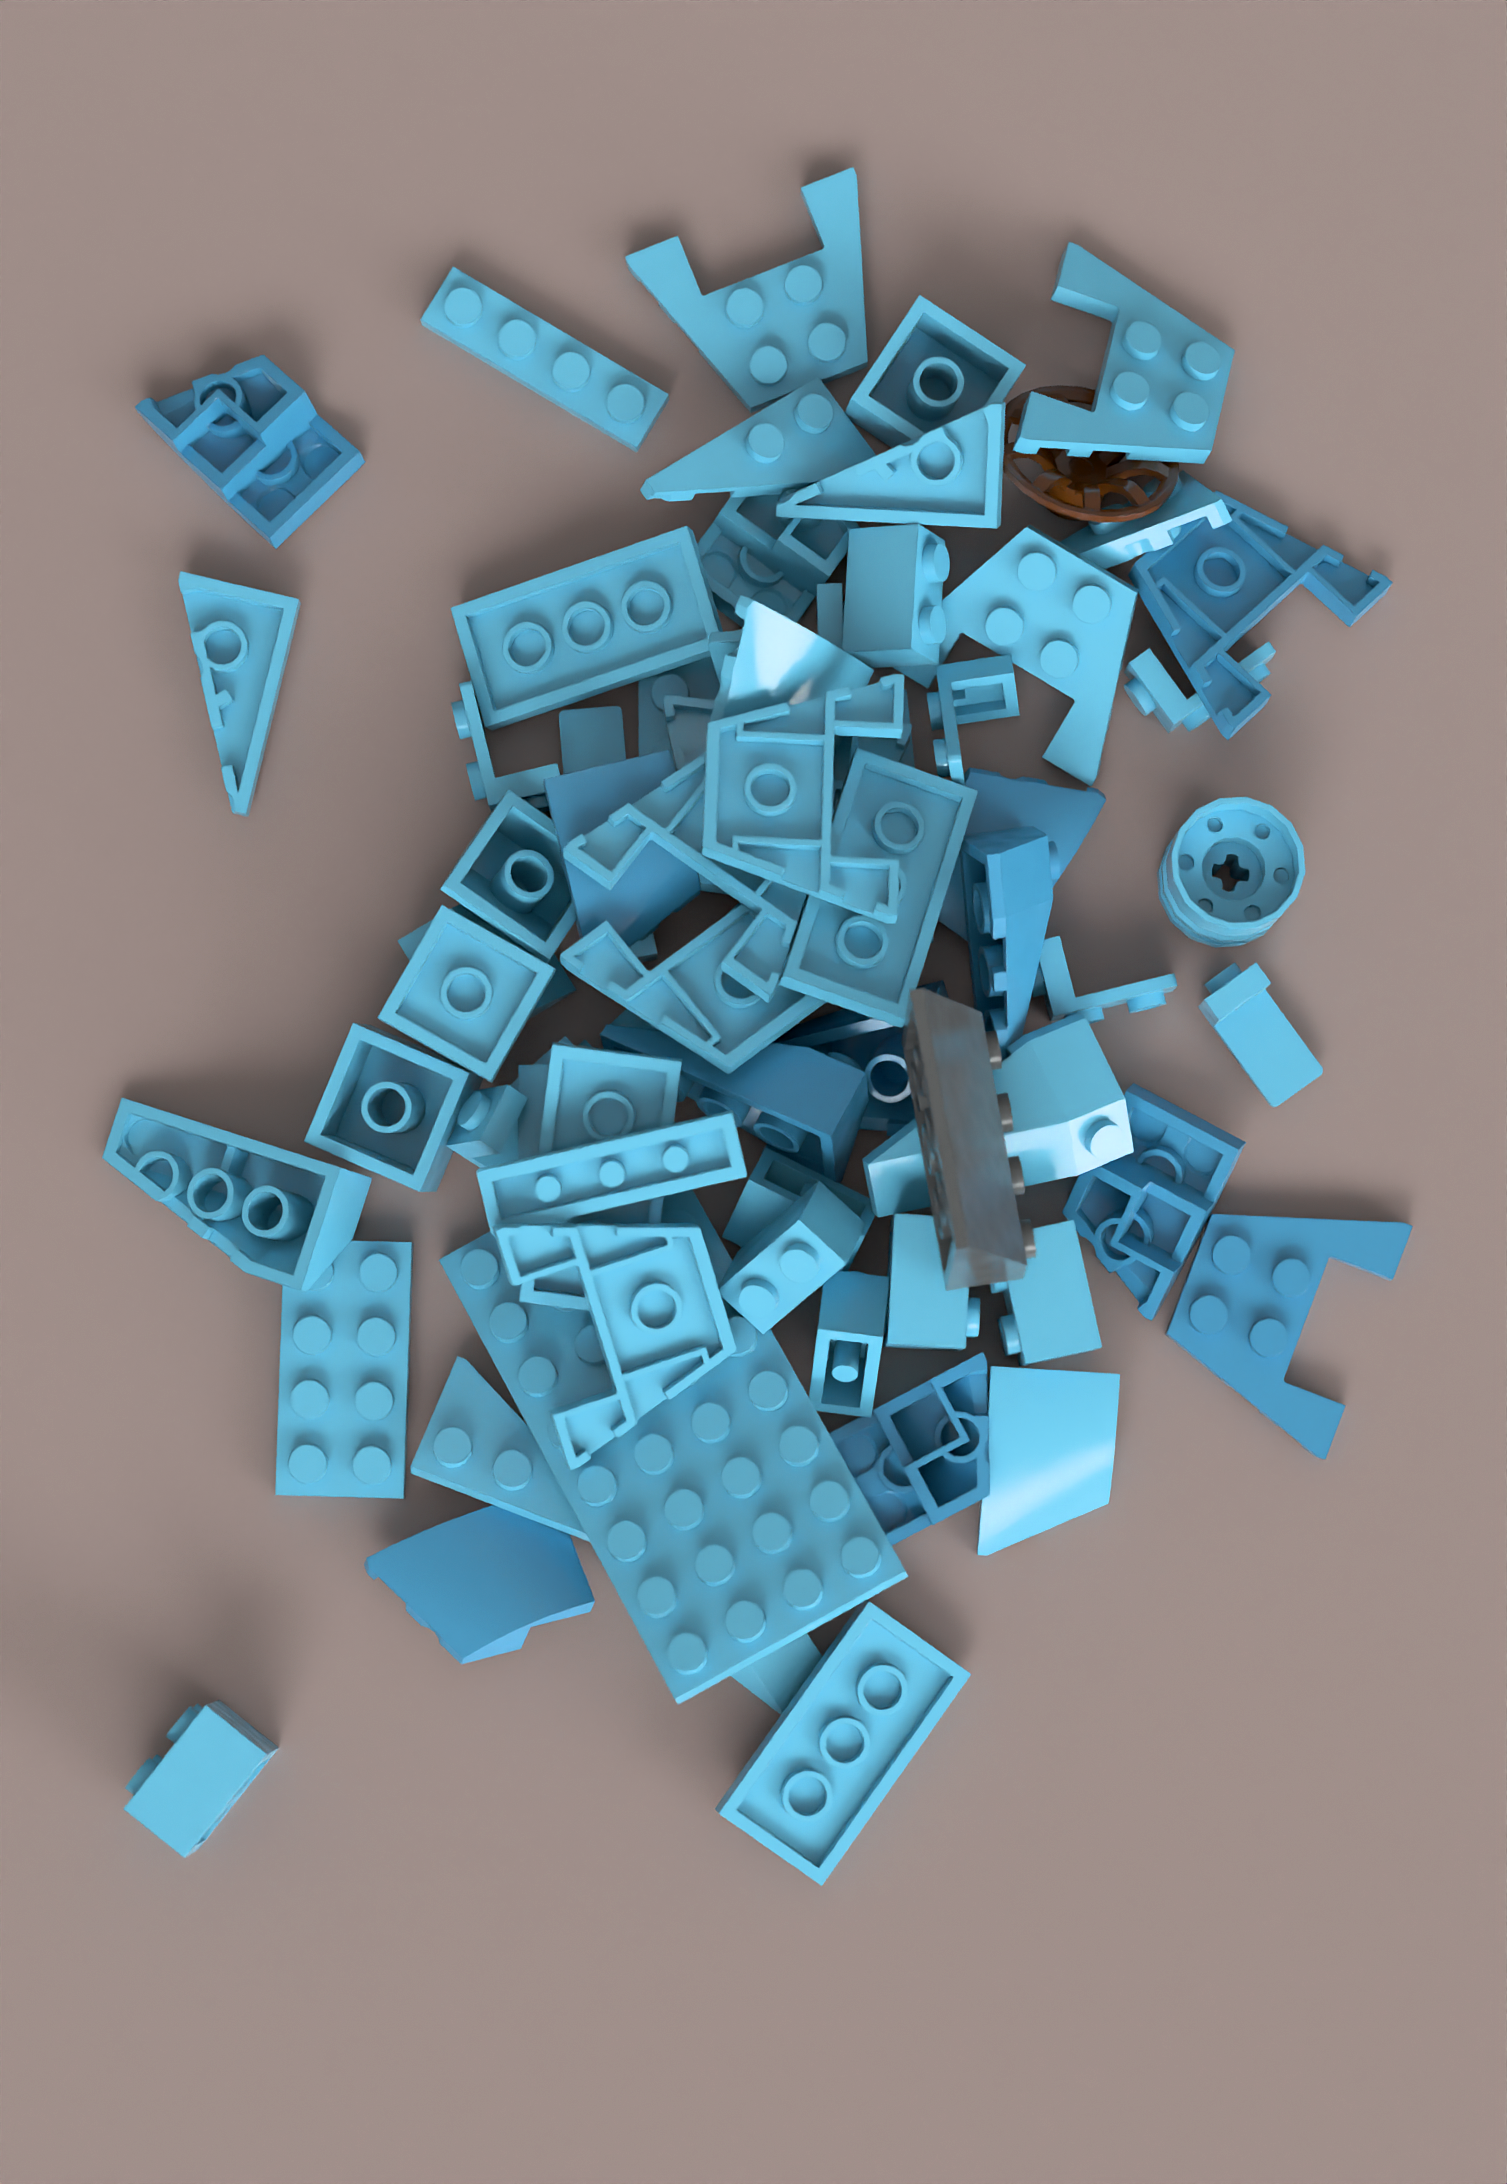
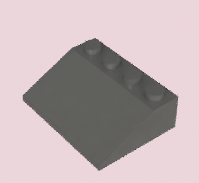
[902,988,1036,1291]

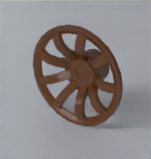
[1003,385,1179,523]

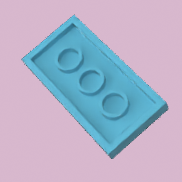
[451,526,723,731]
[778,748,978,1028]
[519,1042,682,1311]
[275,1241,414,1499]
[715,1600,971,1886]

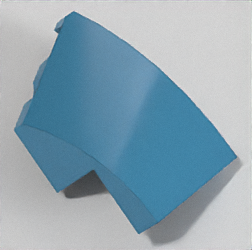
[135,355,366,549]
[543,749,701,947]
[938,767,1106,941]
[1062,1083,1246,1321]
[829,1352,990,1545]
[364,1505,595,1664]

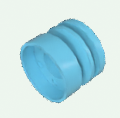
[1157,797,1306,948]

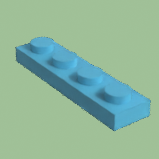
[420,267,669,453]
[476,1110,747,1235]

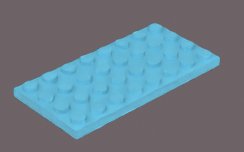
[439,1189,908,1704]

